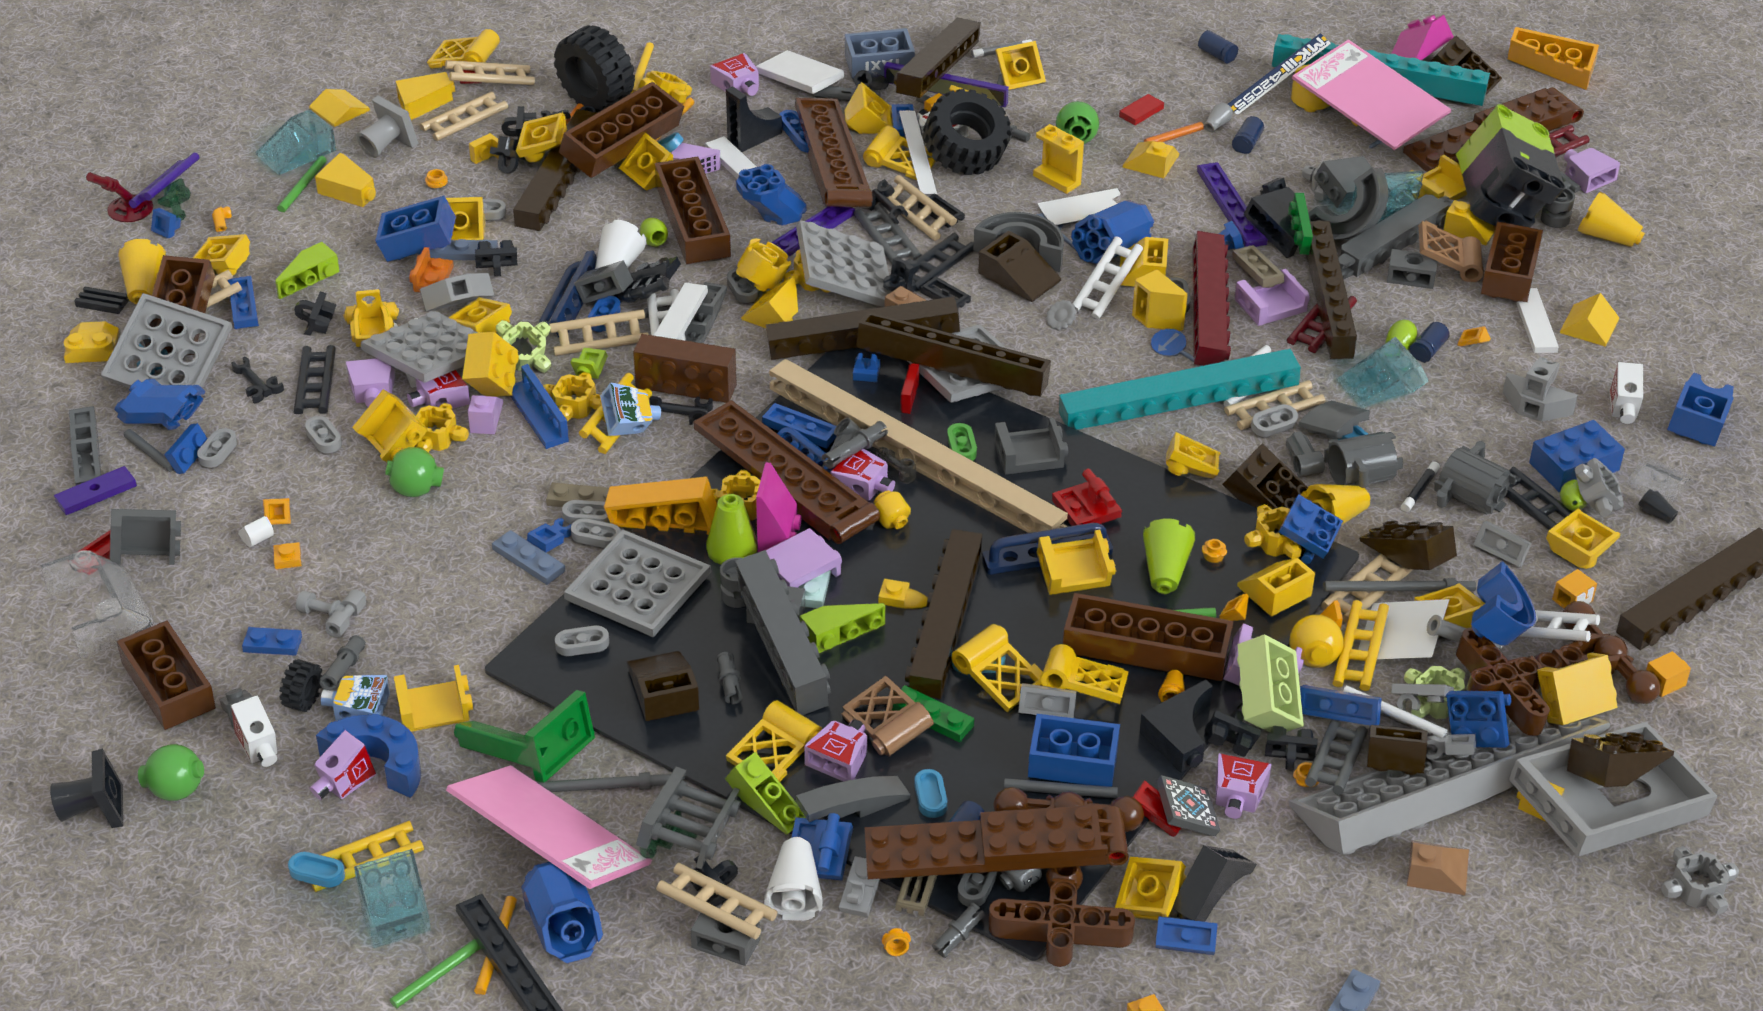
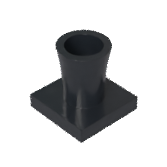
[50,748,123,828]

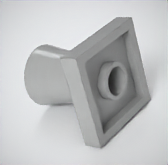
[356,95,418,158]

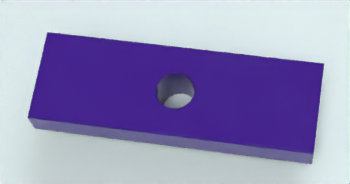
[54,466,137,515]

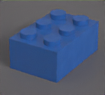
[375,196,456,262]
[1529,420,1625,493]
[1028,714,1120,787]

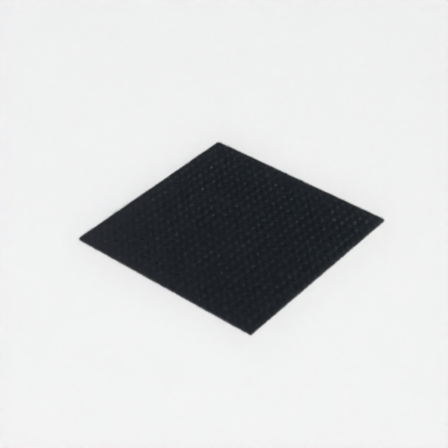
[485,347,1359,961]

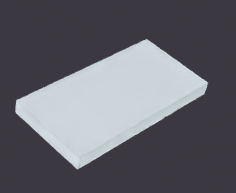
[756,50,844,94]

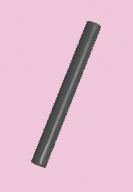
[1004,778,1118,799]

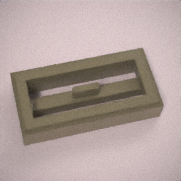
[895,875,937,916]

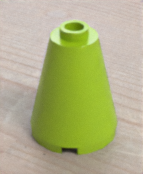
[706,494,758,565]
[1143,519,1195,594]

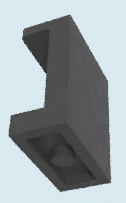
[1314,156,1372,208]
[994,417,1068,474]
[110,509,181,565]

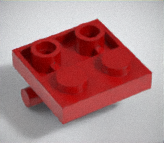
[1052,469,1122,526]

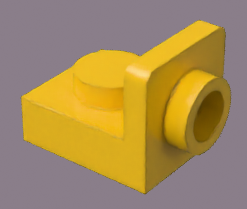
[469,133,499,164]

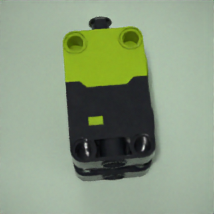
[1456,104,1565,228]

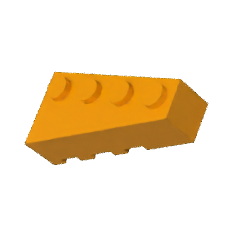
[1507,27,1599,90]
[604,477,717,535]

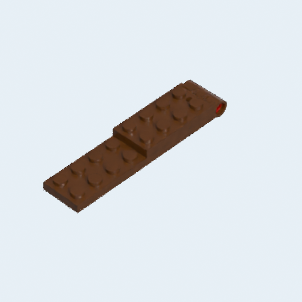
[1403,87,1584,172]
[795,98,872,207]
[693,400,880,544]
[865,805,1129,880]

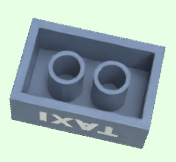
[845,28,915,79]

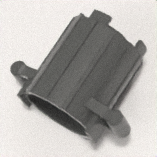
[1324,431,1403,488]
[1434,441,1516,515]

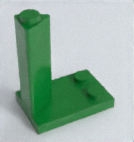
[454,690,595,783]

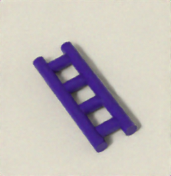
[129,152,200,208]

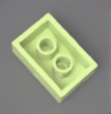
[1237,634,1304,732]

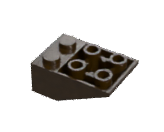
[1430,35,1502,96]
[978,230,1061,302]
[1222,443,1308,509]
[1359,521,1457,570]
[627,651,699,721]
[1367,725,1428,775]
[1567,732,1674,787]

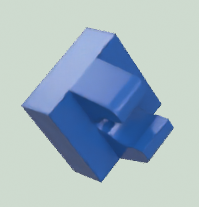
[151,208,181,238]
[1219,221,1244,250]
[853,353,880,382]

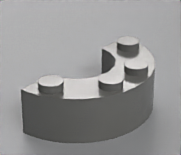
[1308,167,1388,239]
[973,212,1064,272]

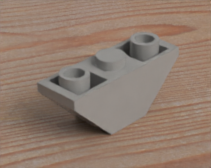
[420,273,494,312]
[1503,373,1578,422]

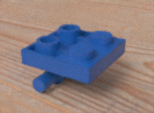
[1279,494,1343,564]
[1446,691,1511,748]
[791,813,853,881]

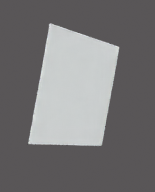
[1358,599,1449,659]

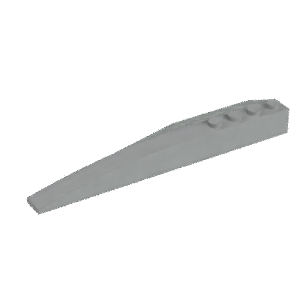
[1289,716,1610,855]

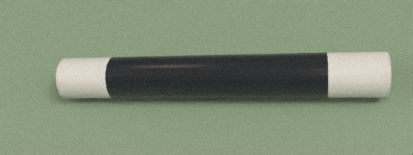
[1400,462,1440,512]

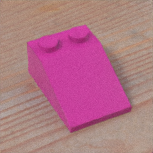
[1391,15,1454,60]
[756,462,801,552]

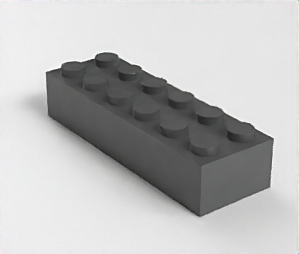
[735,550,831,715]

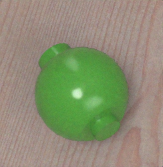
[1056,101,1099,144]
[385,447,444,497]
[138,744,204,801]

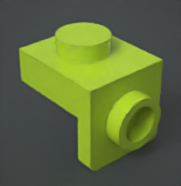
[570,347,608,379]

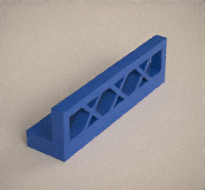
[510,364,569,449]

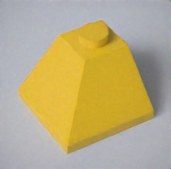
[995,41,1046,90]
[845,82,893,134]
[1123,141,1179,179]
[1443,200,1496,246]
[741,277,798,328]

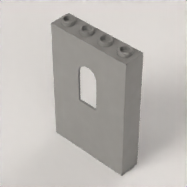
[1509,722,1717,857]

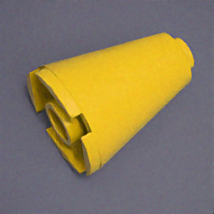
[1577,191,1645,247]
[118,239,166,305]
[1301,484,1370,525]

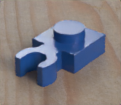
[527,518,572,552]

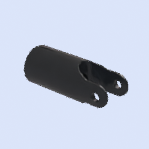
[854,70,889,91]

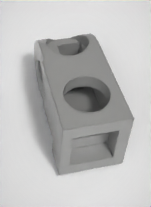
[1522,357,1560,401]

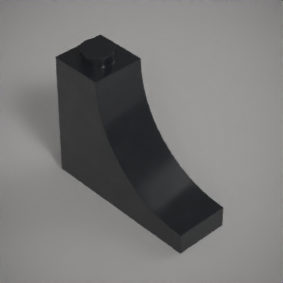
[726,86,782,152]
[1243,187,1298,258]
[1139,680,1213,773]
[1172,845,1257,922]

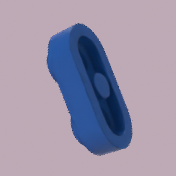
[588,296,621,332]

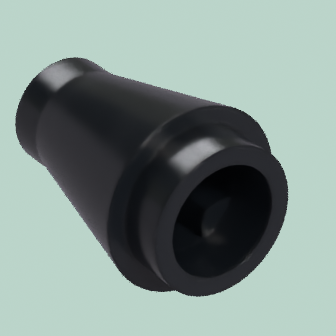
[1638,489,1679,524]

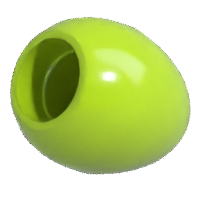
[640,218,668,247]
[1385,319,1418,356]
[1560,479,1588,511]

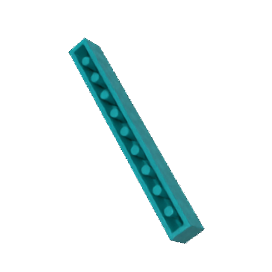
[1271,34,1490,106]
[1059,348,1301,429]

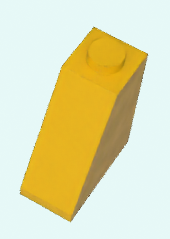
[396,72,455,120]
[315,153,376,207]

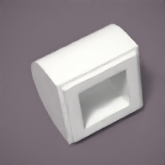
[238,516,274,547]

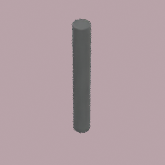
[124,429,174,472]

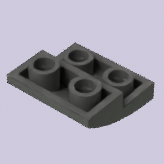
[1298,400,1370,439]

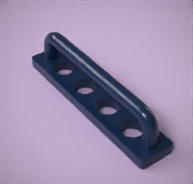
[538,250,597,338]
[982,523,1113,574]

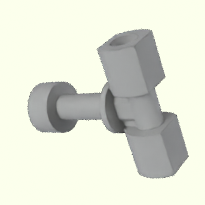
[296,589,366,637]

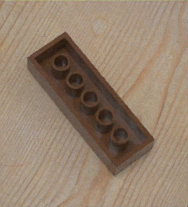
[559,81,684,178]
[655,156,731,264]
[1063,593,1233,681]

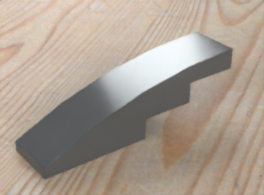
[685,282,727,343]
[69,406,101,485]
[796,776,911,822]

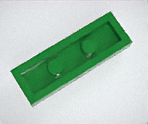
[1289,193,1313,255]
[892,685,974,743]

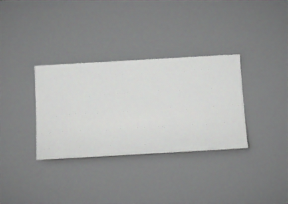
[1038,188,1121,225]

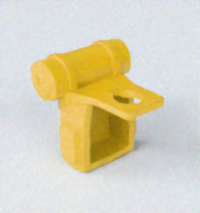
[343,289,399,347]

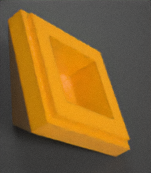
[263,498,291,525]
[1219,594,1249,621]

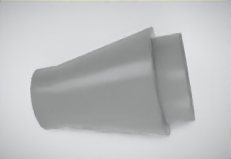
[1204,103,1233,133]

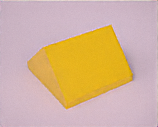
[619,133,673,190]
[446,197,485,240]
[1560,293,1619,347]

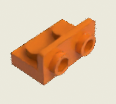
[409,247,454,292]

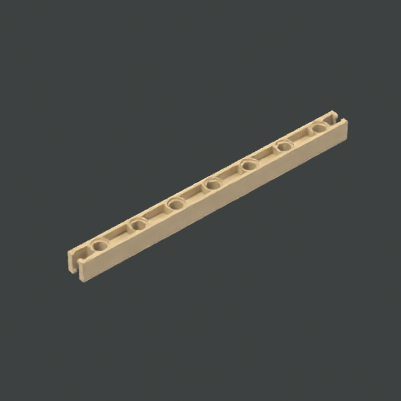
[769,359,1068,540]

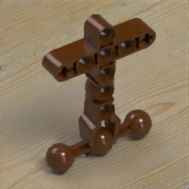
[1456,601,1661,736]
[988,787,1144,967]

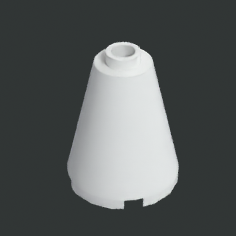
[595,220,646,269]
[764,837,823,921]

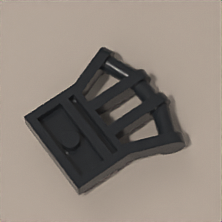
[611,256,681,303]

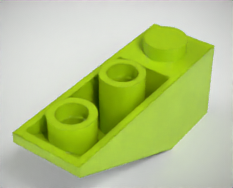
[275,242,340,299]
[800,603,885,653]
[725,752,806,835]

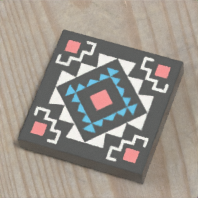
[1156,775,1220,836]

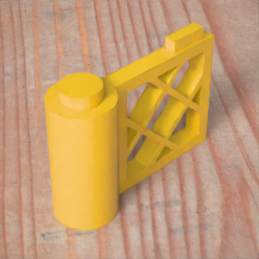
[427,29,500,68]
[863,126,936,180]
[951,624,1043,712]
[1041,644,1129,704]
[726,700,822,782]

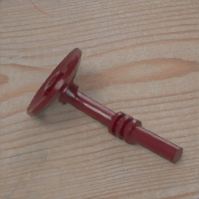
[86,172,154,222]

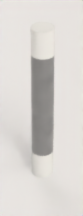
[971,39,1032,58]

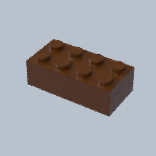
[1481,222,1543,302]
[143,255,215,355]
[633,334,737,403]
[117,620,216,730]

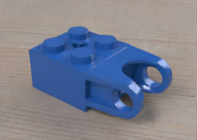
[1667,373,1734,447]

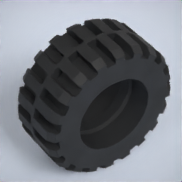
[554,25,635,112]
[923,89,1011,175]

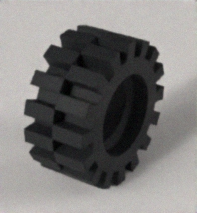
[279,659,323,712]

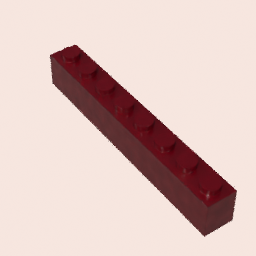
[1192,231,1231,366]

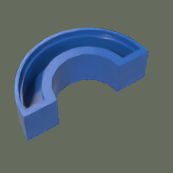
[1471,561,1536,646]
[316,714,421,798]

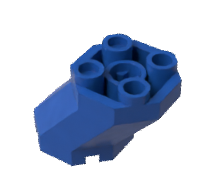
[736,164,807,226]
[1071,200,1154,264]
[114,379,205,430]
[521,862,603,963]

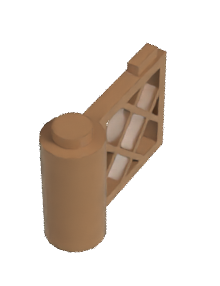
[1418,221,1483,282]
[841,676,934,756]

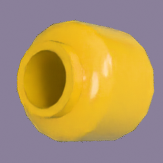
[874,490,911,529]

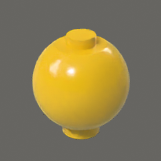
[1289,615,1343,668]

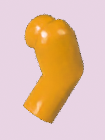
[212,206,232,232]

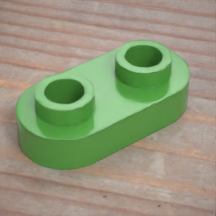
[947,423,977,461]

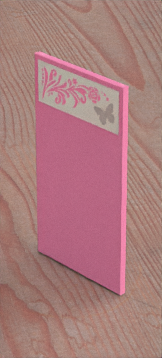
[1292,39,1451,150]
[446,765,652,889]

